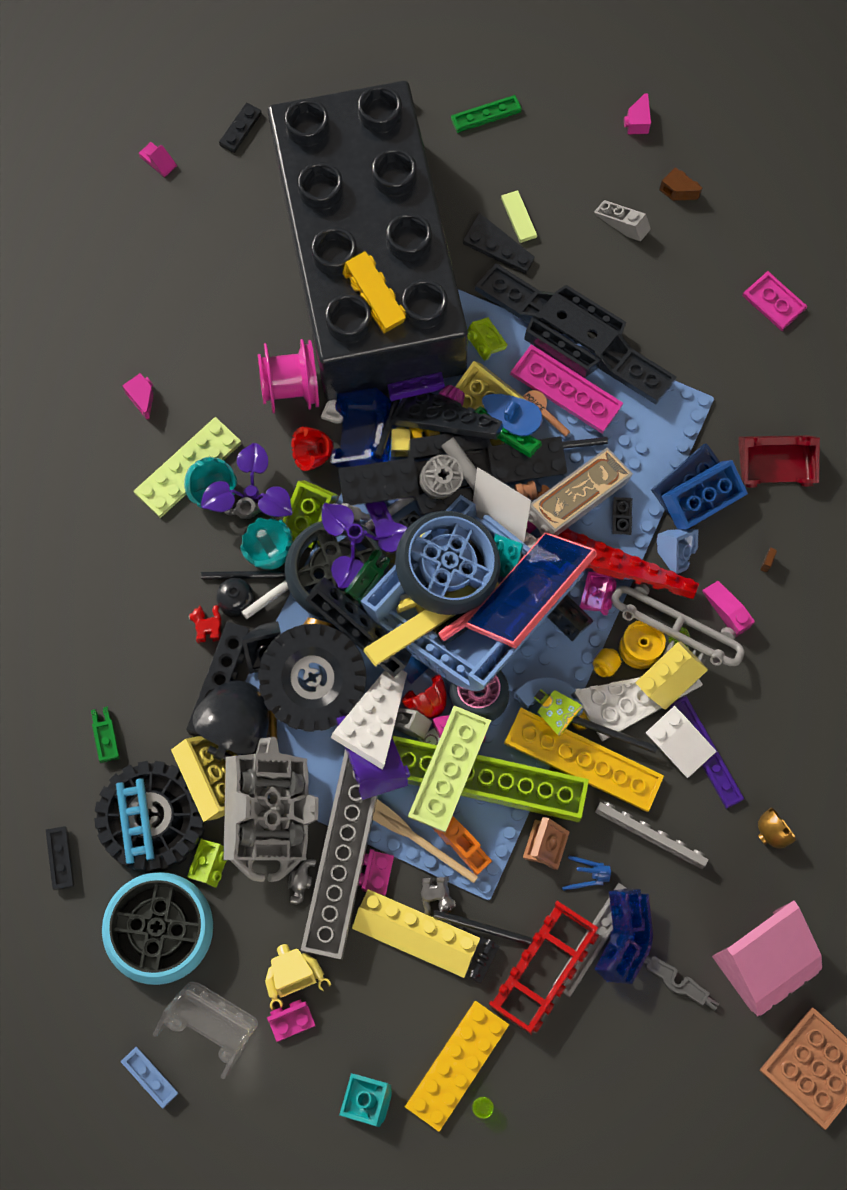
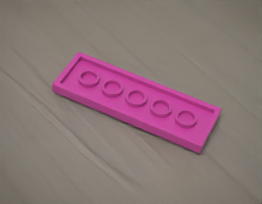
[510,344,623,434]

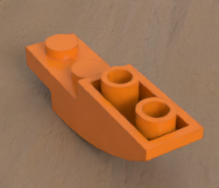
[432,816,492,875]

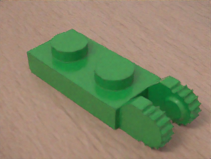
[91,706,120,763]

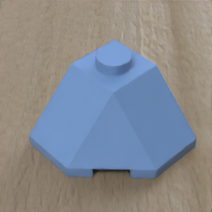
[657,529,698,574]

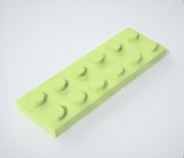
[134,417,242,518]
[408,706,491,833]

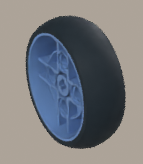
[395,511,501,615]

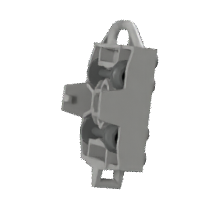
[224,737,318,882]

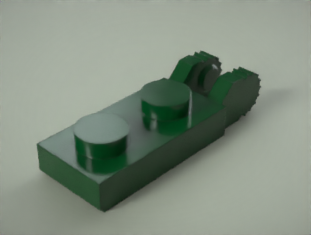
[345,549,390,604]

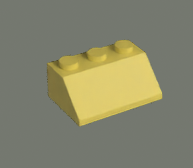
[635,641,708,710]

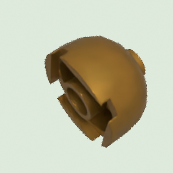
[758,807,797,848]

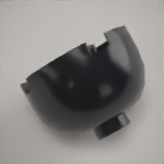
[216,578,255,617]

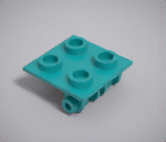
[494,534,525,578]

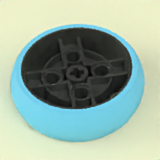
[102,872,213,985]

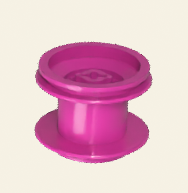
[258,339,319,414]

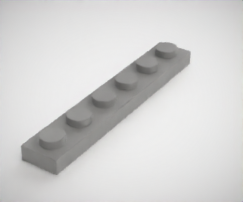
[595,802,709,869]

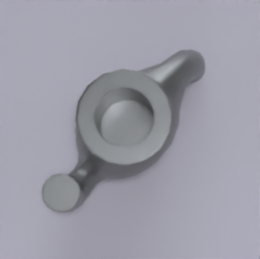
[225,497,262,519]
[288,859,316,905]

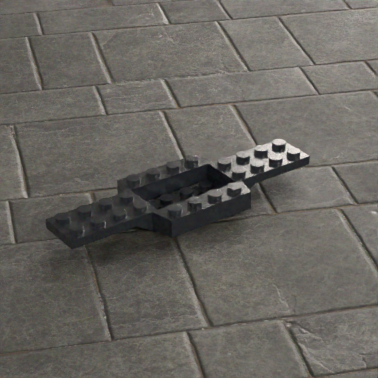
[475,263,677,405]
[338,433,567,516]

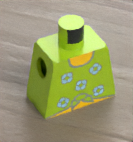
[534,689,584,736]

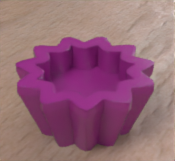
[439,385,465,406]

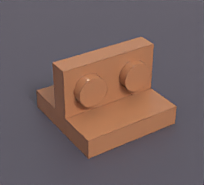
[523,817,569,870]

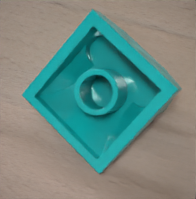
[339,1073,392,1127]

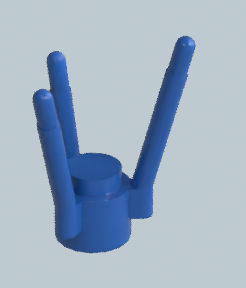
[562,855,611,890]

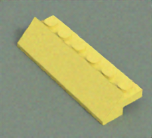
[352,889,480,978]

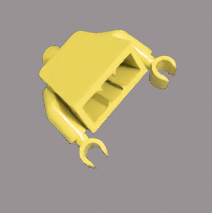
[265,944,331,1010]

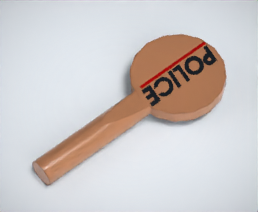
[523,390,570,437]

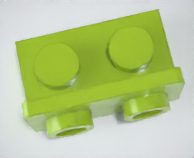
[467,317,508,361]
[187,839,227,887]

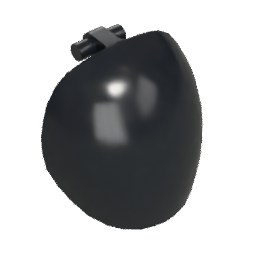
[193,681,270,761]

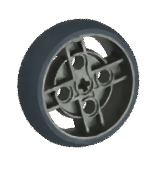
[285,521,389,620]

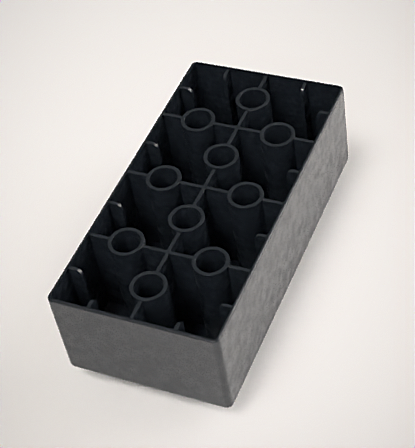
[268,81,468,400]

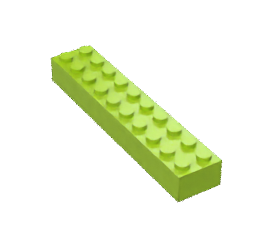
[392,736,589,822]

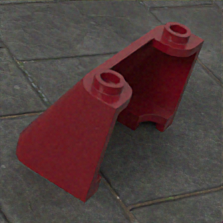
[739,435,820,488]

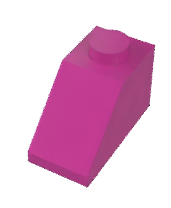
[624,93,651,134]
[122,373,154,420]

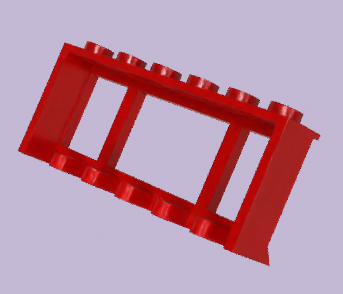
[489,901,600,1035]

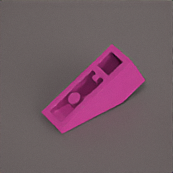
[702,581,755,637]

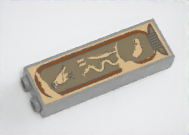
[528,448,633,536]

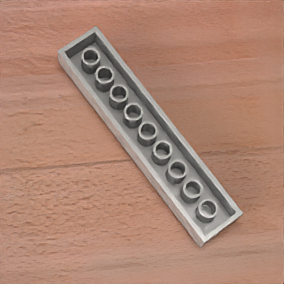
[301,749,378,960]

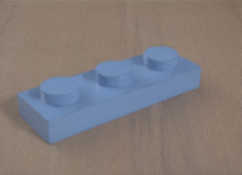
[120,1047,179,1109]

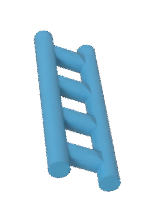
[116,779,155,864]

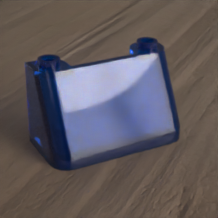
[330,388,392,468]

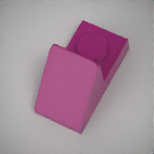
[139,142,177,177]

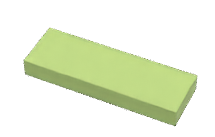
[501,190,537,243]

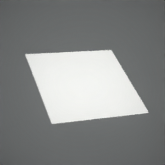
[473,467,531,543]

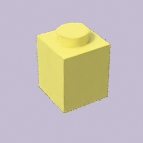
[391,427,410,457]

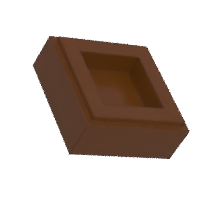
[760,547,777,572]

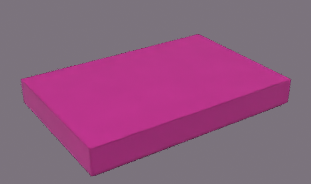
[742,271,807,331]

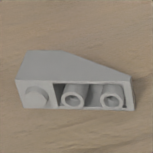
[594,200,651,241]

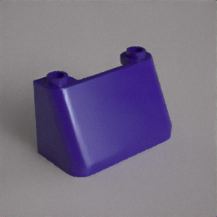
[336,716,410,800]

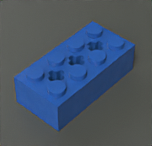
[662,460,748,529]

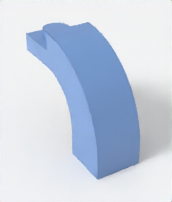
[514,677,584,717]

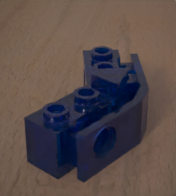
[595,888,653,984]

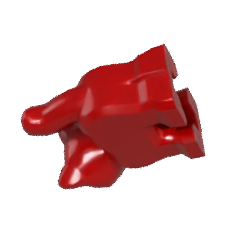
[189,605,222,643]

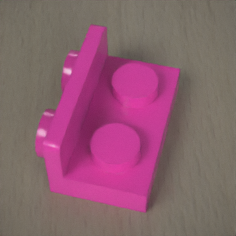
[580,571,616,615]
[359,849,394,896]
[267,999,316,1042]

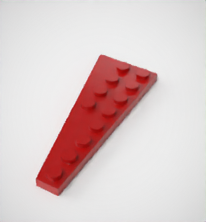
[542,528,699,599]

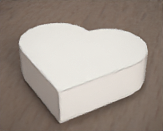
[321,400,344,424]

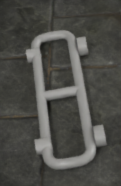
[611,583,745,667]

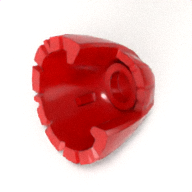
[291,427,334,471]
[401,675,447,718]

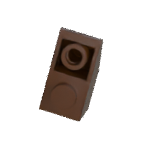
[659,167,703,201]

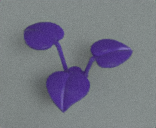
[201,443,292,517]
[322,503,407,589]

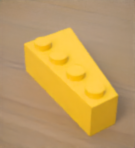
[343,251,406,333]

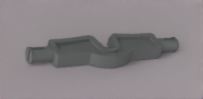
[636,951,719,1011]

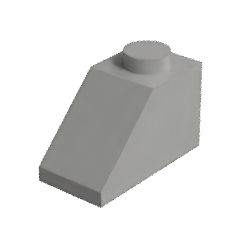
[394,708,432,739]

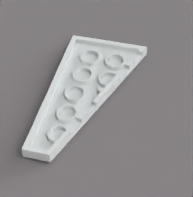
[331,670,407,770]
[574,678,703,742]

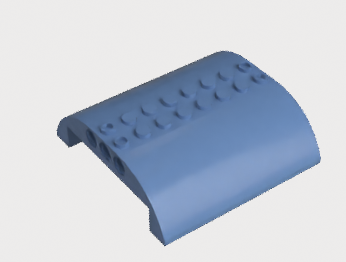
[361,495,584,691]

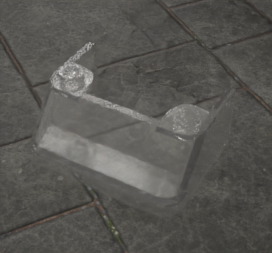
[153,982,258,1079]

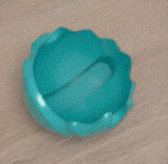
[184,457,237,511]
[240,518,293,569]

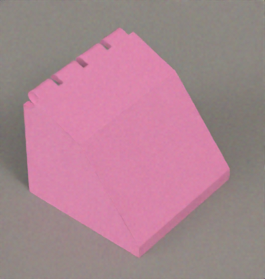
[712,901,822,1017]

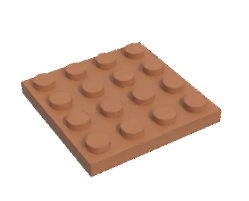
[759,1007,847,1130]

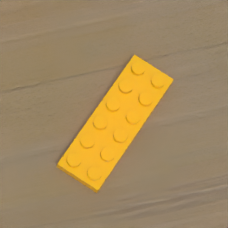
[405,1001,509,1132]

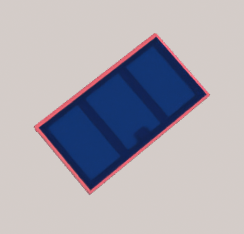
[464,532,597,649]

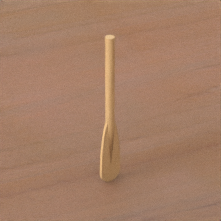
[373,799,478,883]

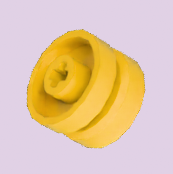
[619,621,666,669]

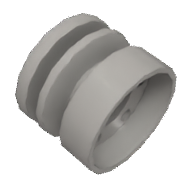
[420,455,463,499]

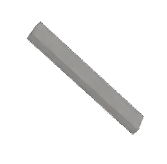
[552,883,636,997]

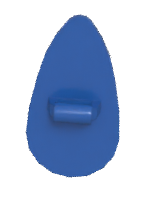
[482,394,542,437]

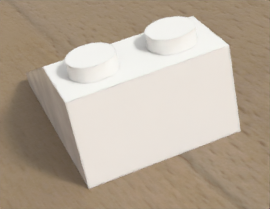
[646,706,717,778]

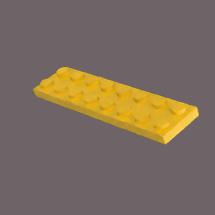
[504,708,664,812]

